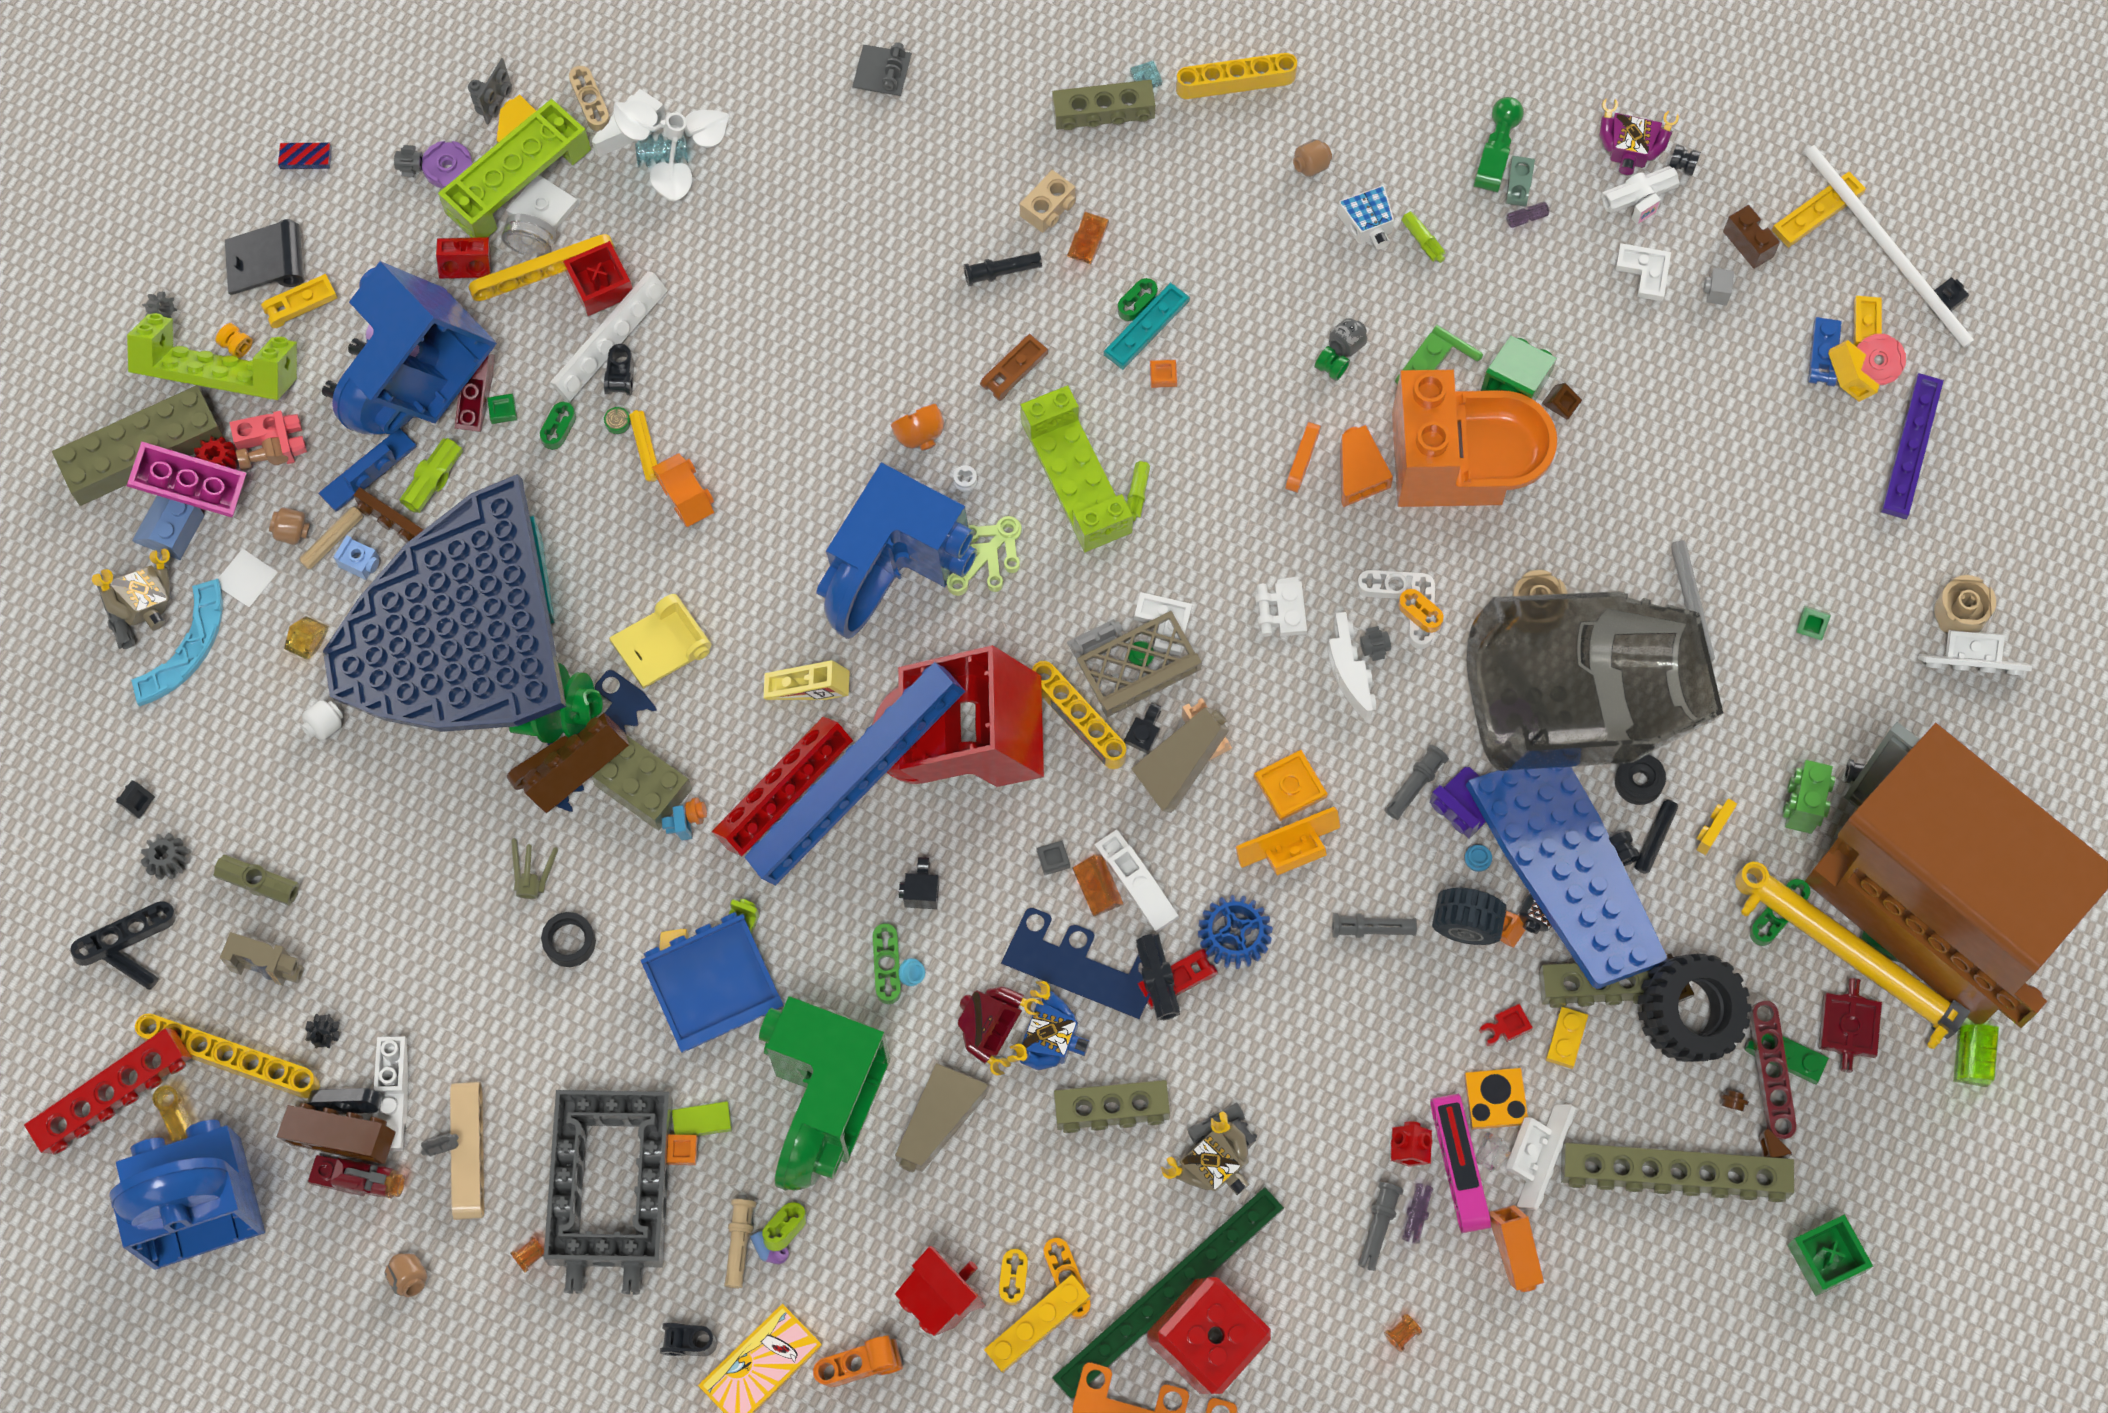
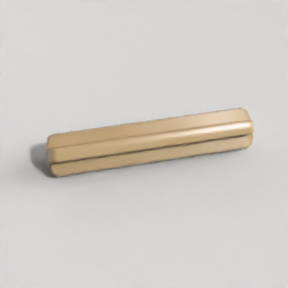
[299,506,363,569]

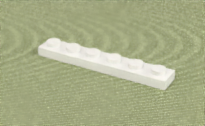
[550,271,668,401]

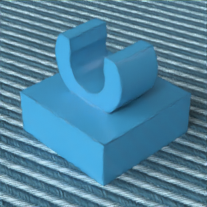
[661,805,693,841]

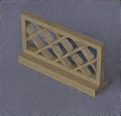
[1077,611,1202,718]

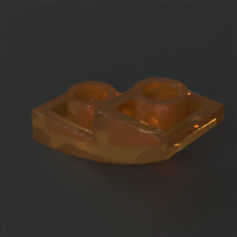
[1067,212,1109,265]

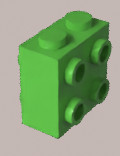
[1782,760,1835,834]

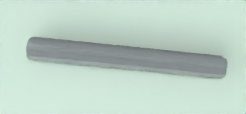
[1671,540,1715,664]

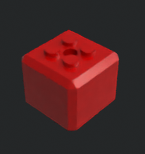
[1147,1277,1271,1394]

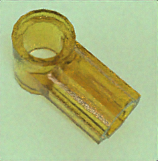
[152,1085,194,1142]

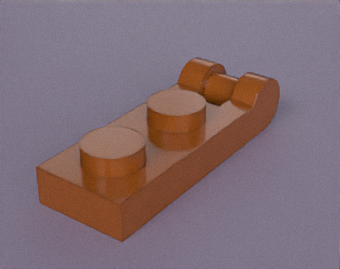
[980,333,1048,401]

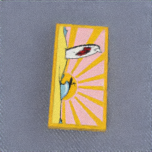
[698,1303,822,1413]

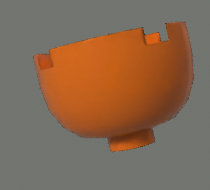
[891,404,944,451]

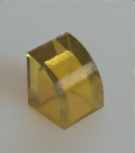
[284,616,329,659]

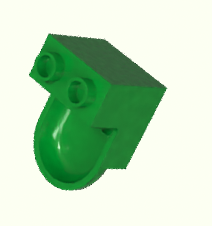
[759,996,890,1191]

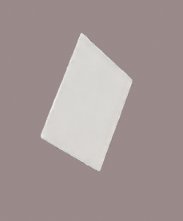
[218,549,278,607]

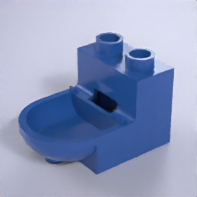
[332,261,497,435]
[816,462,977,639]
[109,1120,265,1270]

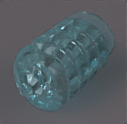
[635,133,689,168]

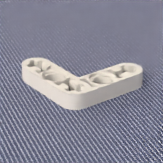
[1357,570,1435,649]

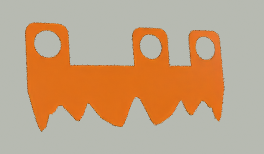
[1072,1363,1237,1413]

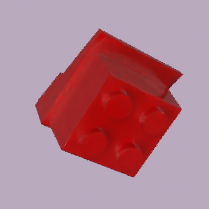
[895,1246,986,1336]

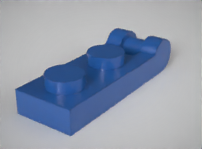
[1808,317,1842,386]

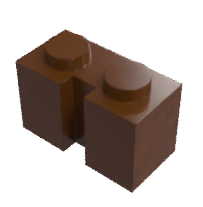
[1723,205,1780,269]

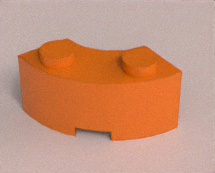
[651,453,715,527]

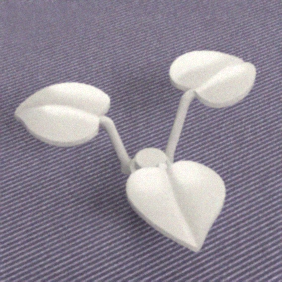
[613,101,729,202]

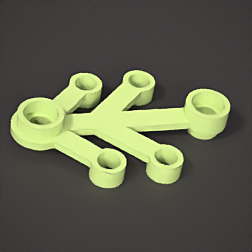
[947,516,1022,596]

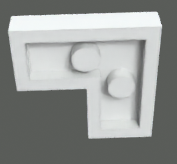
[1615,243,1671,302]
[1134,592,1192,656]

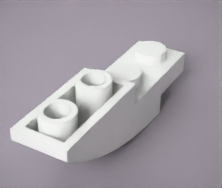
[1327,612,1376,720]
[1094,830,1179,933]
[374,1036,408,1152]

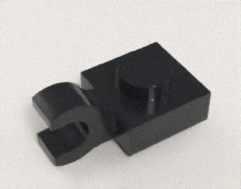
[1124,702,1161,754]

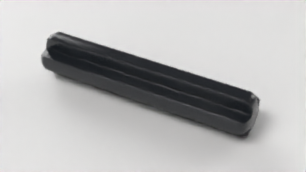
[1635,799,1678,874]
[94,941,158,990]

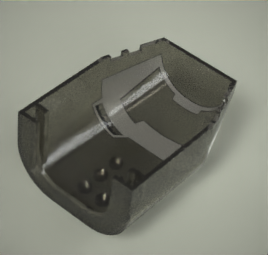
[1466,591,1724,771]

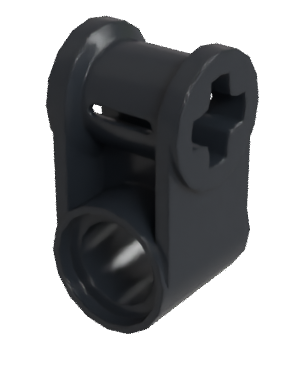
[604,344,634,396]
[660,1323,718,1357]

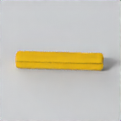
[629,410,657,482]

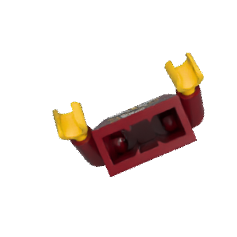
[958,987,1044,1076]

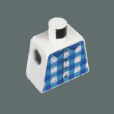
[1337,185,1394,250]

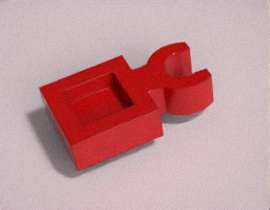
[1479,1003,1533,1046]

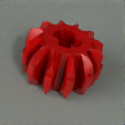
[194,436,238,469]

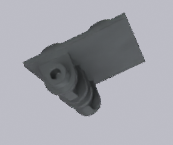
[852,42,912,96]
[468,58,512,125]

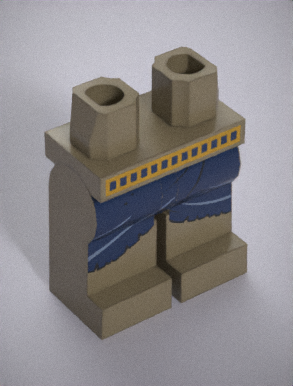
[220,932,304,986]

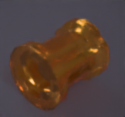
[510,1235,544,1273]
[1384,1313,1422,1352]

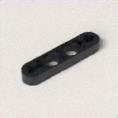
[70,901,176,966]

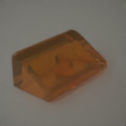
[1072,855,1123,916]

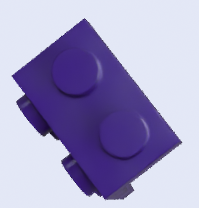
[1429,767,1486,839]

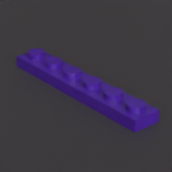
[1881,373,1944,520]

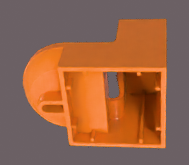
[1392,370,1557,507]

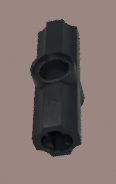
[1136,934,1180,1021]

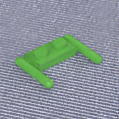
[1395,325,1483,384]

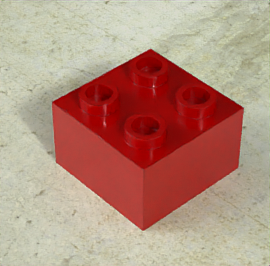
[563,241,633,316]

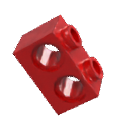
[436,237,491,279]

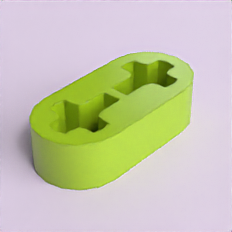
[762,1202,806,1251]

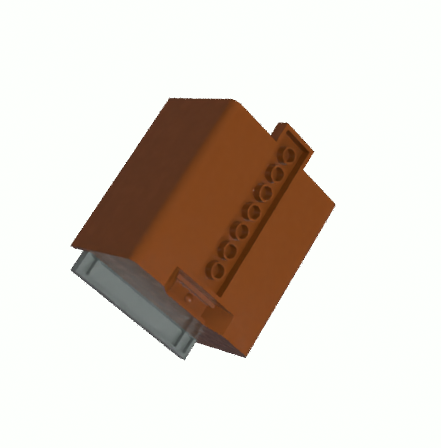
[1805,722,2108,1028]

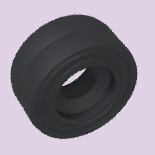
[1615,754,1666,805]

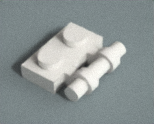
[1255,581,1307,637]

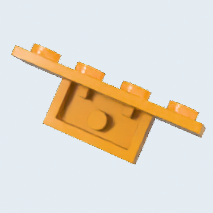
[1236,807,1340,876]

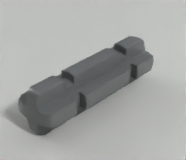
[421,1133,459,1157]

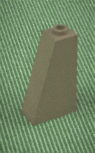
[1131,707,1229,813]
[895,1063,988,1172]

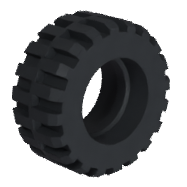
[1638,953,1752,1062]

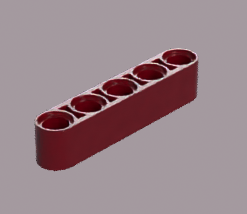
[1749,1001,1797,1140]

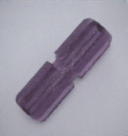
[1506,202,1550,228]

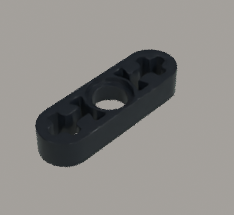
[307,1088,382,1114]

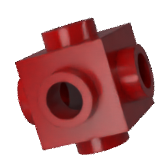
[1391,1121,1432,1167]

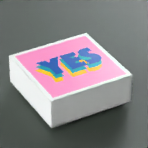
[1631,193,1661,225]

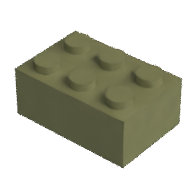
[591,735,692,831]

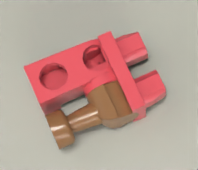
[229,410,307,470]

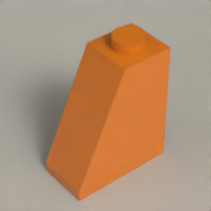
[1340,425,1393,507]
[1489,1205,1544,1292]

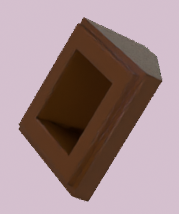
[1542,383,1582,420]
[1759,1129,1792,1159]

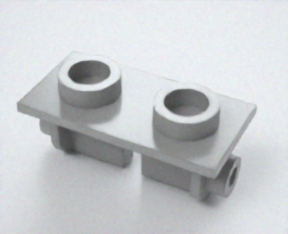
[1067,619,1125,660]

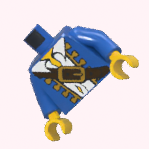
[1007,981,1090,1070]

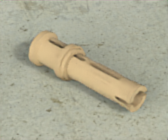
[724,1199,757,1289]

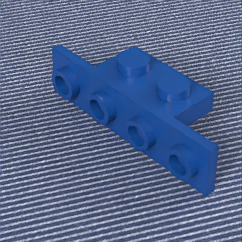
[318,428,417,512]

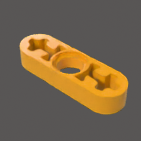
[1044,1238,1091,1319]

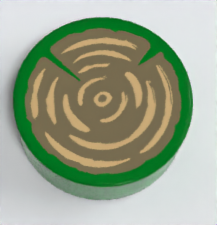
[604,407,631,434]

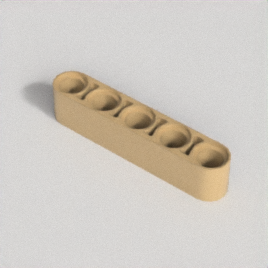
[450,1082,485,1220]

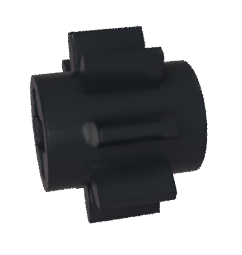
[305,1014,340,1049]

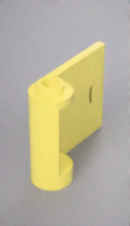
[609,594,712,689]

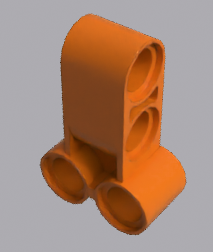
[813,1336,903,1387]

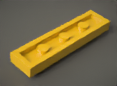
[1772,171,1866,248]
[984,1274,1092,1373]

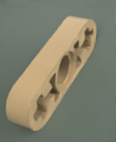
[569,66,610,131]

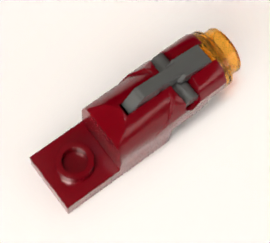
[308,1155,405,1199]

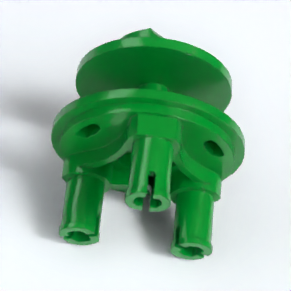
[509,663,603,744]

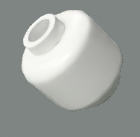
[301,700,343,740]

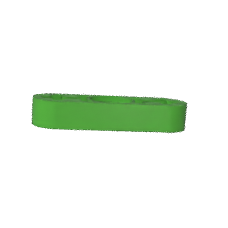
[872,924,901,1004]

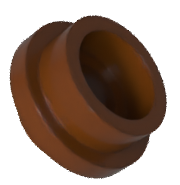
[1720,1090,1749,1112]

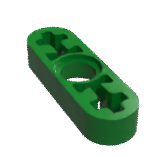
[1750,879,1811,946]

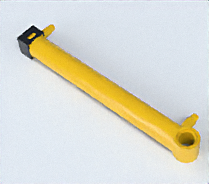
[1735,862,1970,1049]

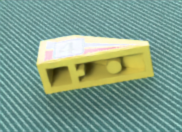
[763,660,850,700]

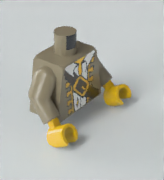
[92,548,170,631]
[1160,1112,1250,1195]

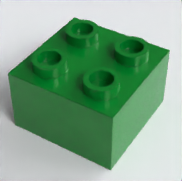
[1787,1214,1873,1297]

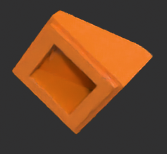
[1500,911,1525,948]

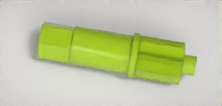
[1401,211,1446,263]
[1127,461,1150,522]

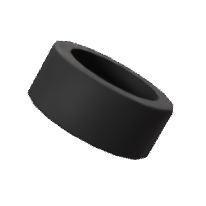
[541,912,596,968]

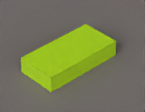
[672,1101,732,1136]

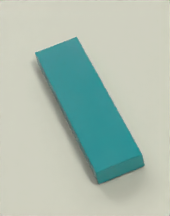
[1103,282,1190,370]

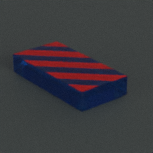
[278,142,332,169]

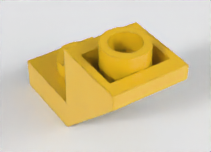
[1828,340,1880,402]

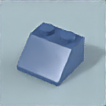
[132,496,204,560]

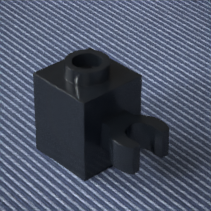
[899,857,939,909]

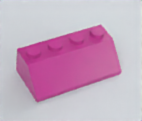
[127,442,246,518]

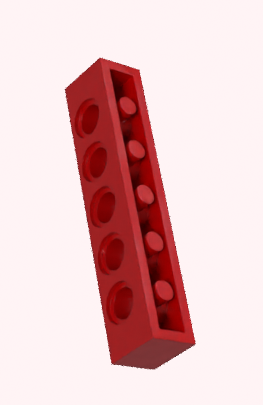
[711,717,853,857]
[24,1028,192,1155]

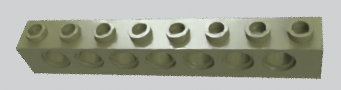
[1561,1143,1794,1202]

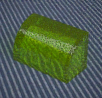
[1953,1024,1999,1087]

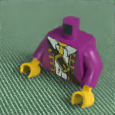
[1599,98,1679,175]

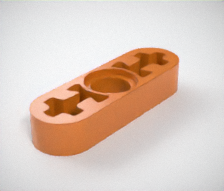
[1285,422,1321,493]

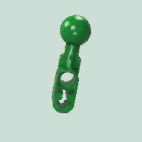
[1473,97,1524,193]

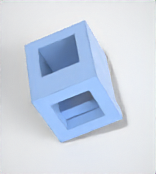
[334,535,380,580]

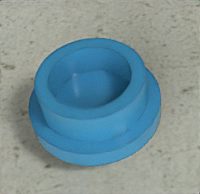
[1464,845,1492,872]

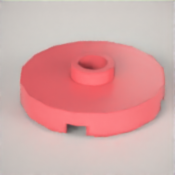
[1856,334,1906,385]

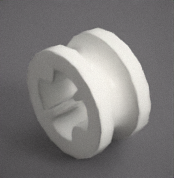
[953,465,977,492]

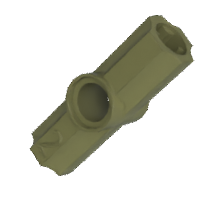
[213,854,300,906]

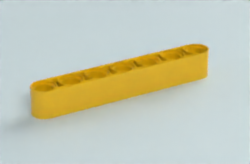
[135,1013,320,1099]

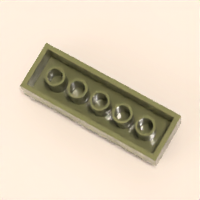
[52,385,224,506]

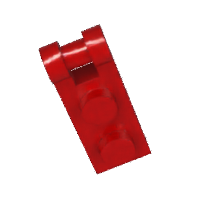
[1138,949,1218,1010]

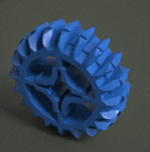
[1198,895,1273,969]

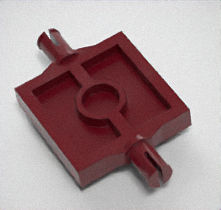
[1819,978,1882,1073]

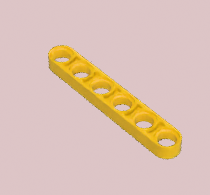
[468,234,615,301]

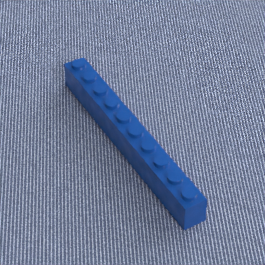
[745,662,966,886]

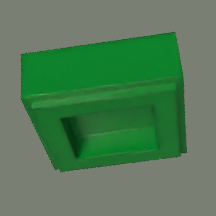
[487,393,517,424]

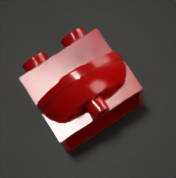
[872,645,1044,787]

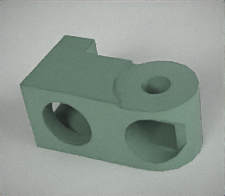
[1506,156,1535,207]

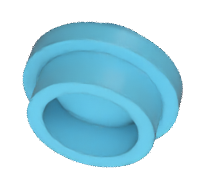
[899,958,925,986]

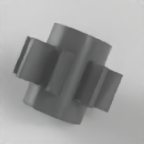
[394,145,423,177]
[142,291,177,318]
[1360,626,1391,661]

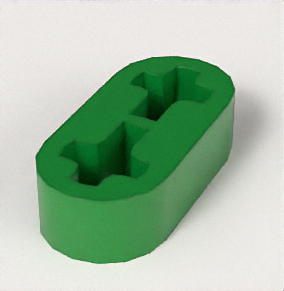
[1118,278,1158,321]
[540,402,576,450]

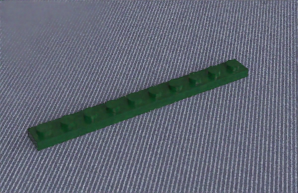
[1052,1187,1284,1401]

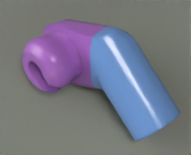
[750,1231,789,1264]

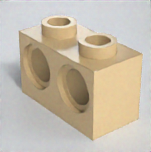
[1019,170,1076,233]

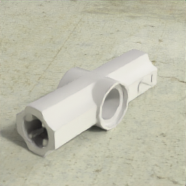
[1601,166,1680,214]

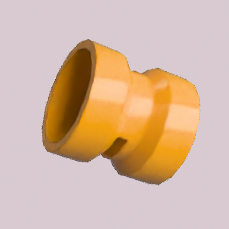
[215,323,253,358]

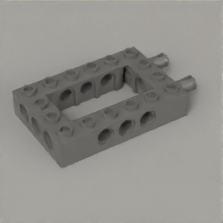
[543,1090,673,1295]

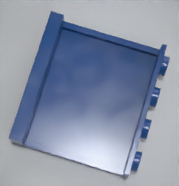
[640,912,784,1053]

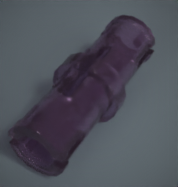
[1402,1183,1433,1244]

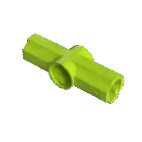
[399,438,463,513]

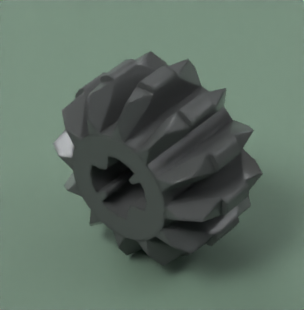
[141,833,189,880]

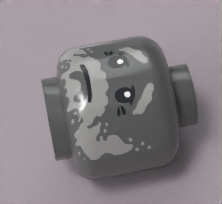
[1329,318,1367,357]

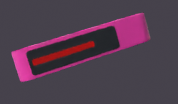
[1430,1093,1491,1233]

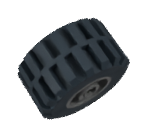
[1432,888,1507,945]

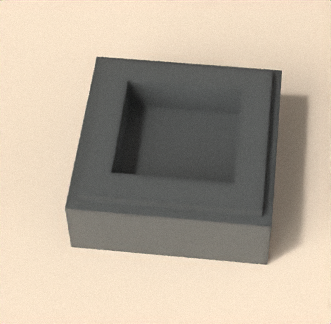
[1036,840,1070,876]

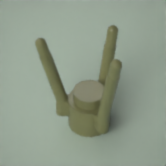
[511,838,558,899]

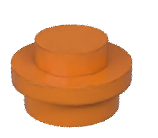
[685,797,707,825]

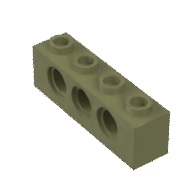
[1052,80,1156,130]
[1539,963,1652,1008]
[1054,1080,1170,1133]

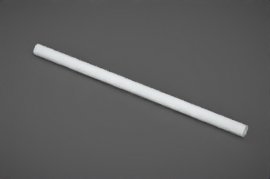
[1805,145,1974,348]

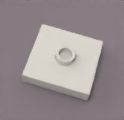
[506,175,578,230]

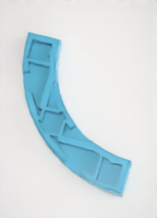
[131,579,223,707]

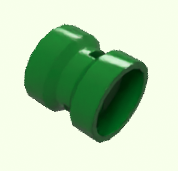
[1314,346,1350,381]

